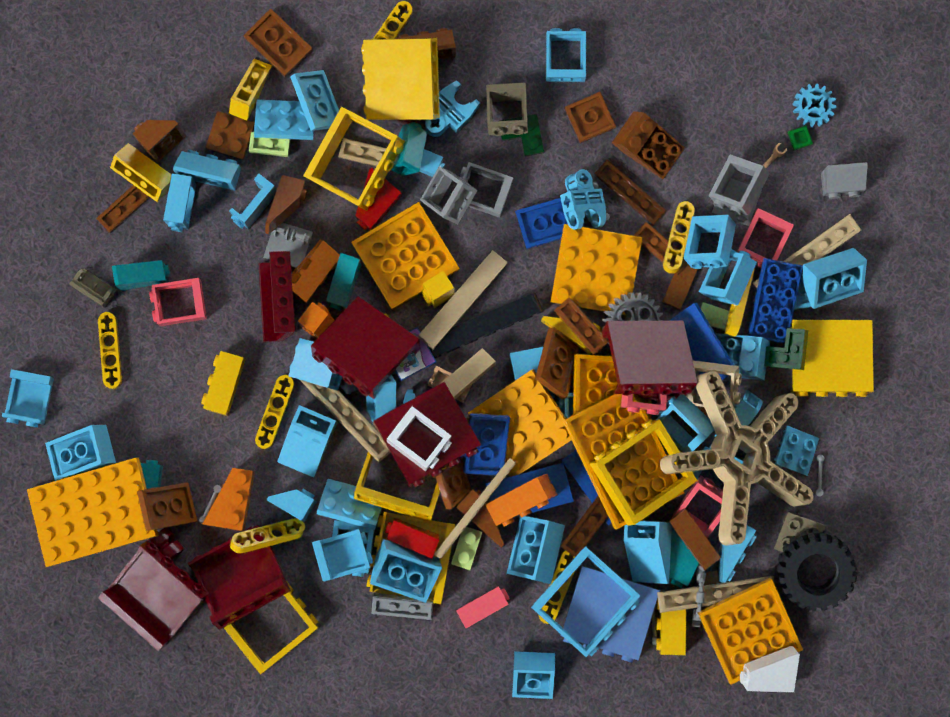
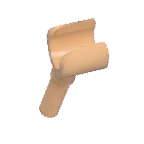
[763,143,787,168]

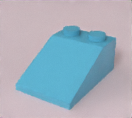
[45,425,116,481]

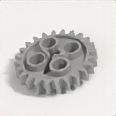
[602,292,664,344]

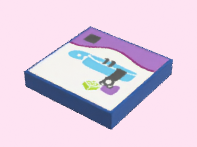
[395,327,437,381]

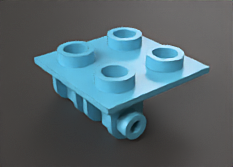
[774,426,819,476]

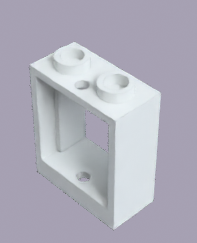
[387,407,452,471]

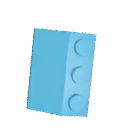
[173,150,241,191]
[802,248,867,309]
[507,516,565,584]
[370,539,442,603]

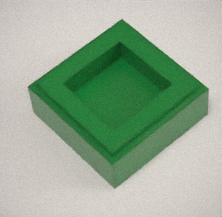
[787,126,813,151]

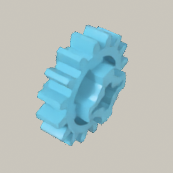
[793,84,836,127]

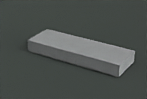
[371,593,434,620]

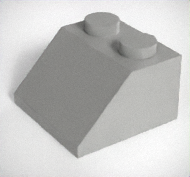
[821,162,868,199]

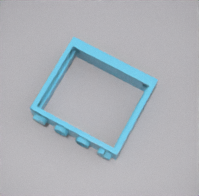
[531,546,640,657]

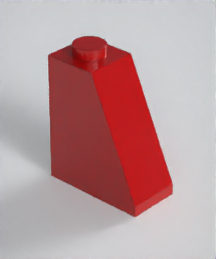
[355,167,402,230]
[384,518,439,559]

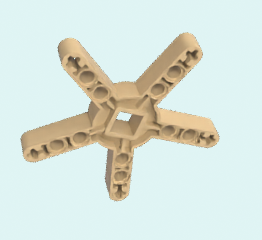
[660,371,813,546]

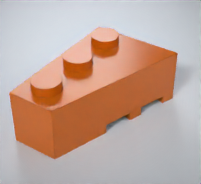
[291,240,340,302]
[298,302,335,339]
[203,468,255,531]
[485,474,558,527]

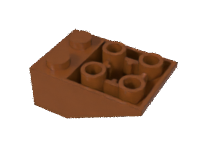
[612,111,685,179]

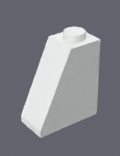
[740,646,800,692]

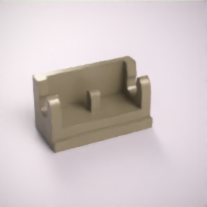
[69,269,117,308]

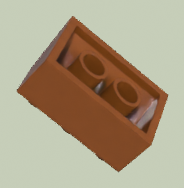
[396,28,456,60]
[132,120,186,163]

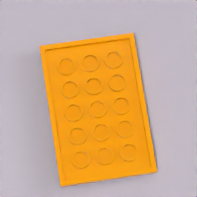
[562,393,684,529]
[27,457,159,567]

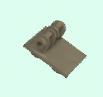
[774,512,826,562]

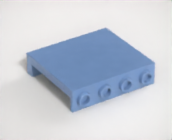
[560,566,660,663]

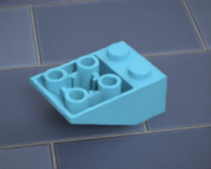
[715,333,770,381]
[277,405,338,477]
[624,521,672,584]
[718,525,756,583]

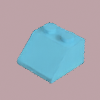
[267,489,317,522]
[512,651,555,699]

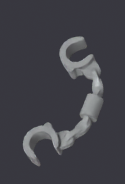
[692,565,706,627]

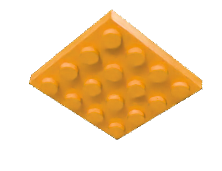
[351,202,460,310]
[550,224,642,315]
[573,354,651,420]
[468,369,571,477]
[698,578,803,685]

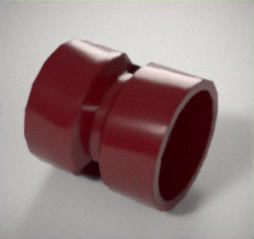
[148,527,185,559]

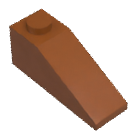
[265,175,308,234]
[456,489,504,548]

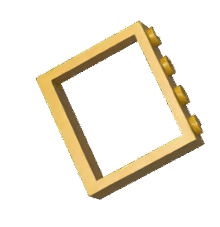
[303,107,405,211]
[590,419,698,525]
[354,431,440,523]
[224,582,319,675]

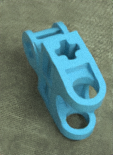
[425,81,481,137]
[560,169,606,230]

